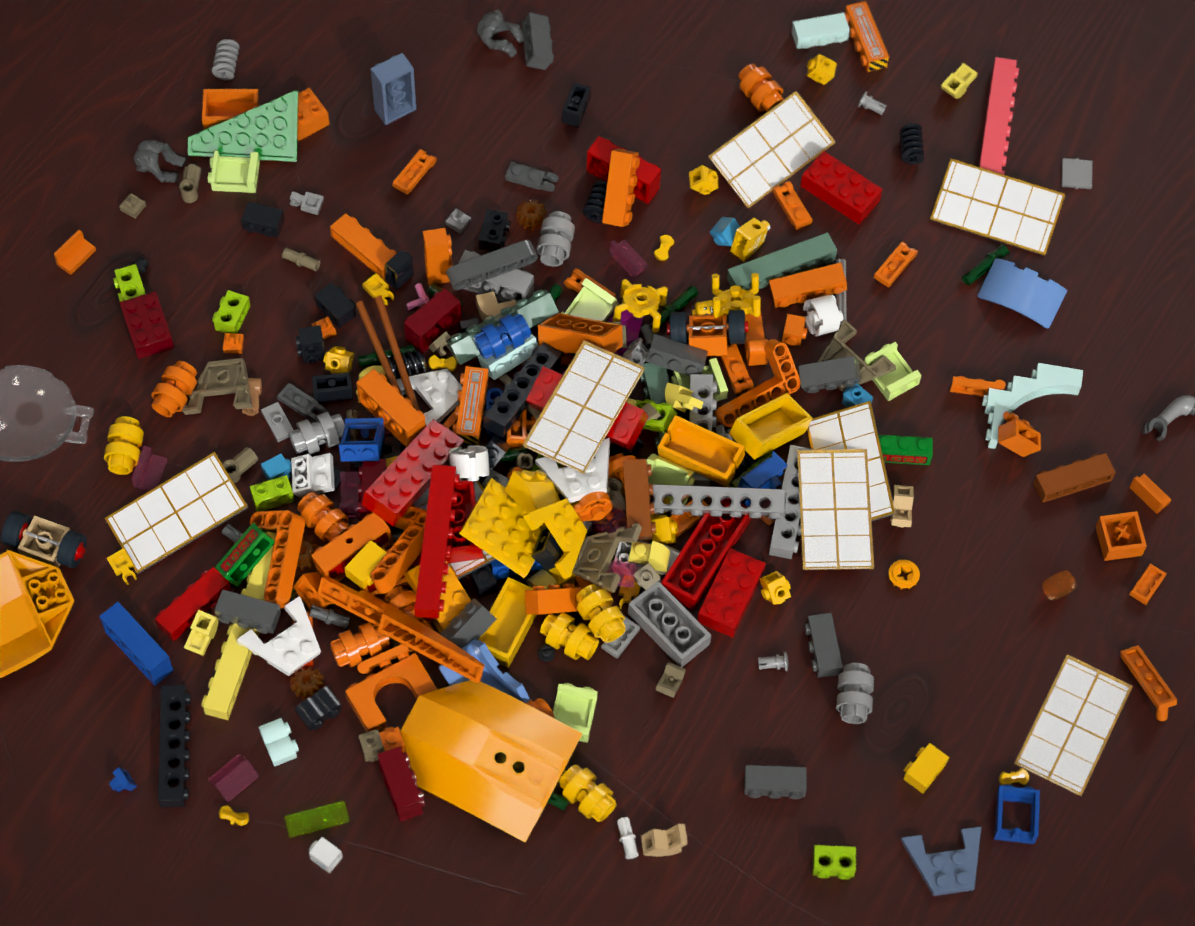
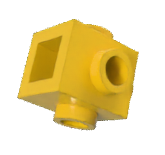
[807,54,837,85]
[689,165,718,195]
[323,346,355,374]
[760,571,791,605]

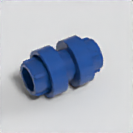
[474,314,531,359]

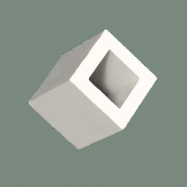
[309,837,343,873]

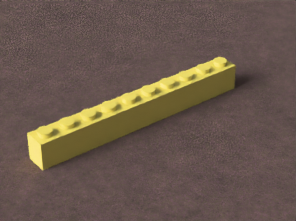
[202,531,276,720]

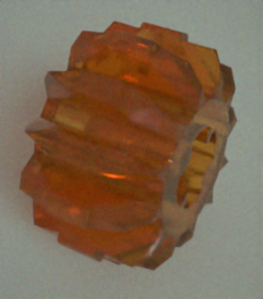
[516,198,547,230]
[297,537,319,571]
[1042,571,1077,600]
[290,666,324,700]

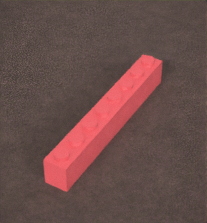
[979,57,1019,175]

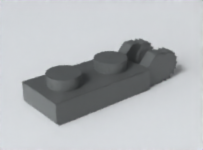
[505,162,559,192]
[277,383,330,423]

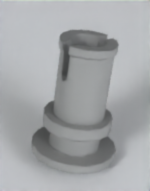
[858,91,887,116]
[758,652,789,671]

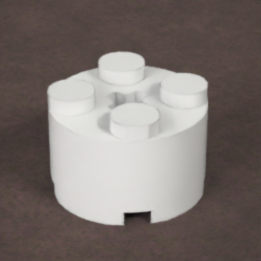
[803,295,843,336]
[449,446,490,481]

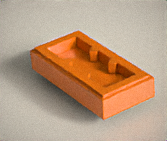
[1129,563,1167,605]

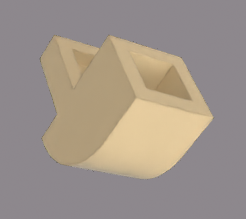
[476,291,517,320]
[890,485,914,527]
[641,824,688,857]

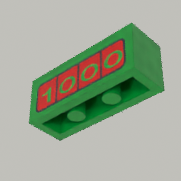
[878,435,933,465]
[215,522,275,587]

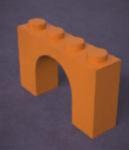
[345,653,438,732]

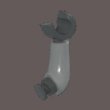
[1141,395,1195,441]

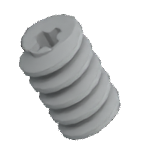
[212,39,240,81]

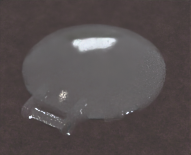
[0,365,94,462]

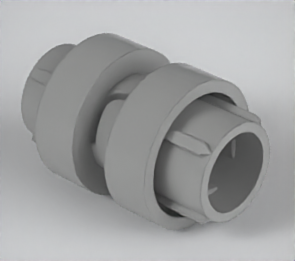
[537,211,575,267]
[289,412,345,455]
[836,663,874,724]

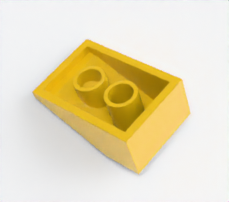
[504,470,560,523]

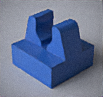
[109,767,137,792]

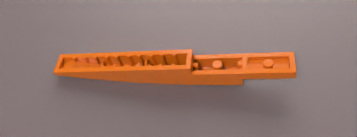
[317,576,485,683]

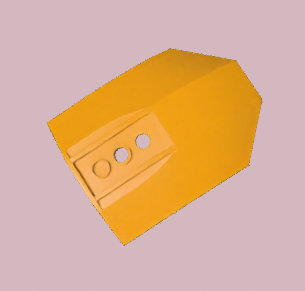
[0,549,74,678]
[400,680,583,842]

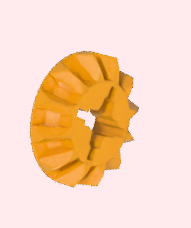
[888,560,920,590]

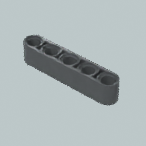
[446,240,538,290]

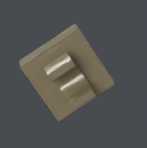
[120,193,146,219]
[429,332,451,356]

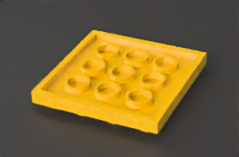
[459,478,546,578]

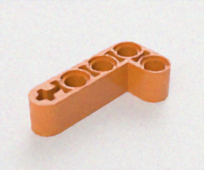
[744,310,768,366]

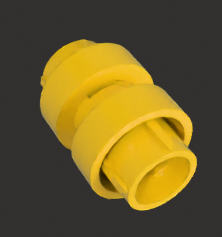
[104,416,144,475]
[576,584,626,643]
[540,612,599,660]
[559,765,616,822]

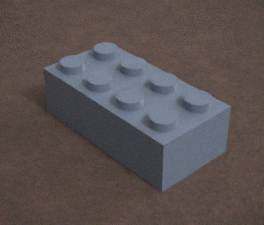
[371,53,416,125]

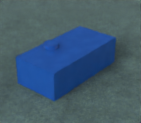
[99,602,173,686]

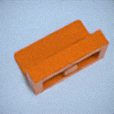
[54,230,96,275]
[1129,474,1171,514]
[293,572,334,609]

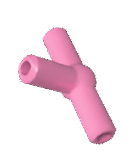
[406,283,430,310]

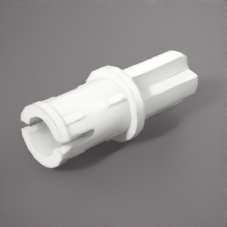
[617,817,639,859]

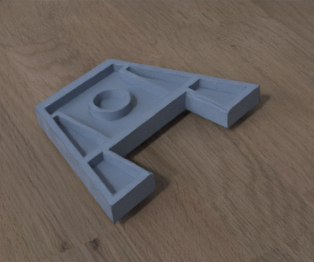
[901,827,981,896]

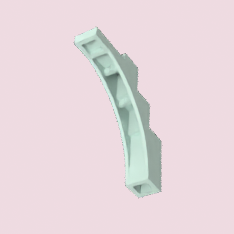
[982,363,1083,449]

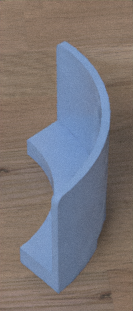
[978,258,1067,328]
[439,639,530,703]

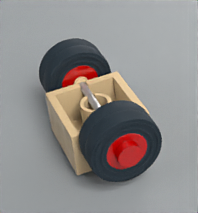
[1,511,87,568]

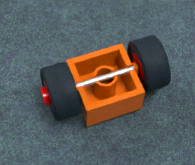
[667,310,749,356]

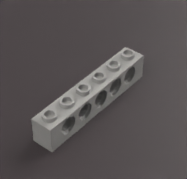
[689,374,717,487]
[769,445,813,559]

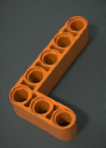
[714,339,801,428]
[370,506,427,594]
[250,510,305,608]

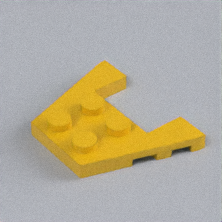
[523,498,587,579]

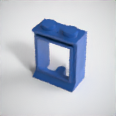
[339,418,385,462]
[738,451,788,507]
[994,784,1040,844]

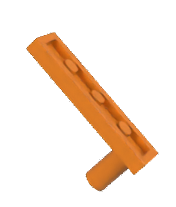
[1120,645,1177,721]

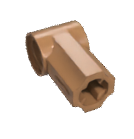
[242,378,262,416]

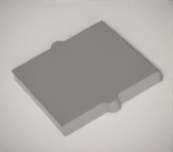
[1062,158,1092,189]

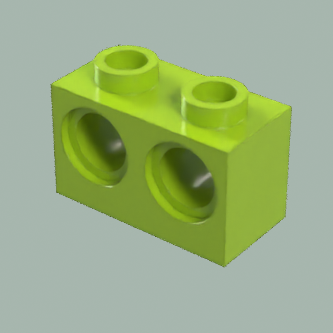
[113,264,145,302]
[212,290,250,334]
[635,399,678,434]
[250,475,294,512]
[813,845,856,879]

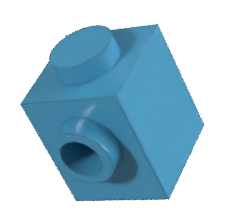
[710,217,740,246]
[842,383,873,408]
[261,454,292,481]

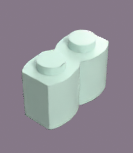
[259,718,299,767]

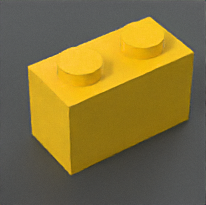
[345,540,387,590]
[904,743,949,793]

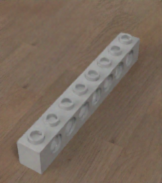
[652,485,787,519]

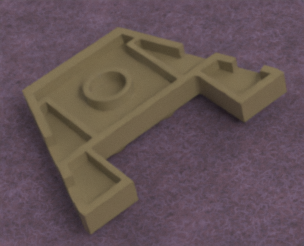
[818,320,896,392]
[182,358,252,415]
[572,523,642,593]

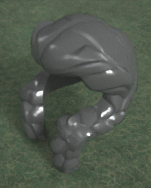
[477,10,523,57]
[133,140,186,183]

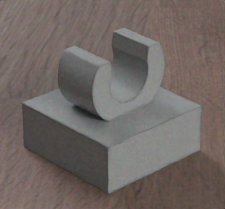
[446,209,471,234]

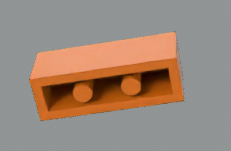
[525,583,583,615]

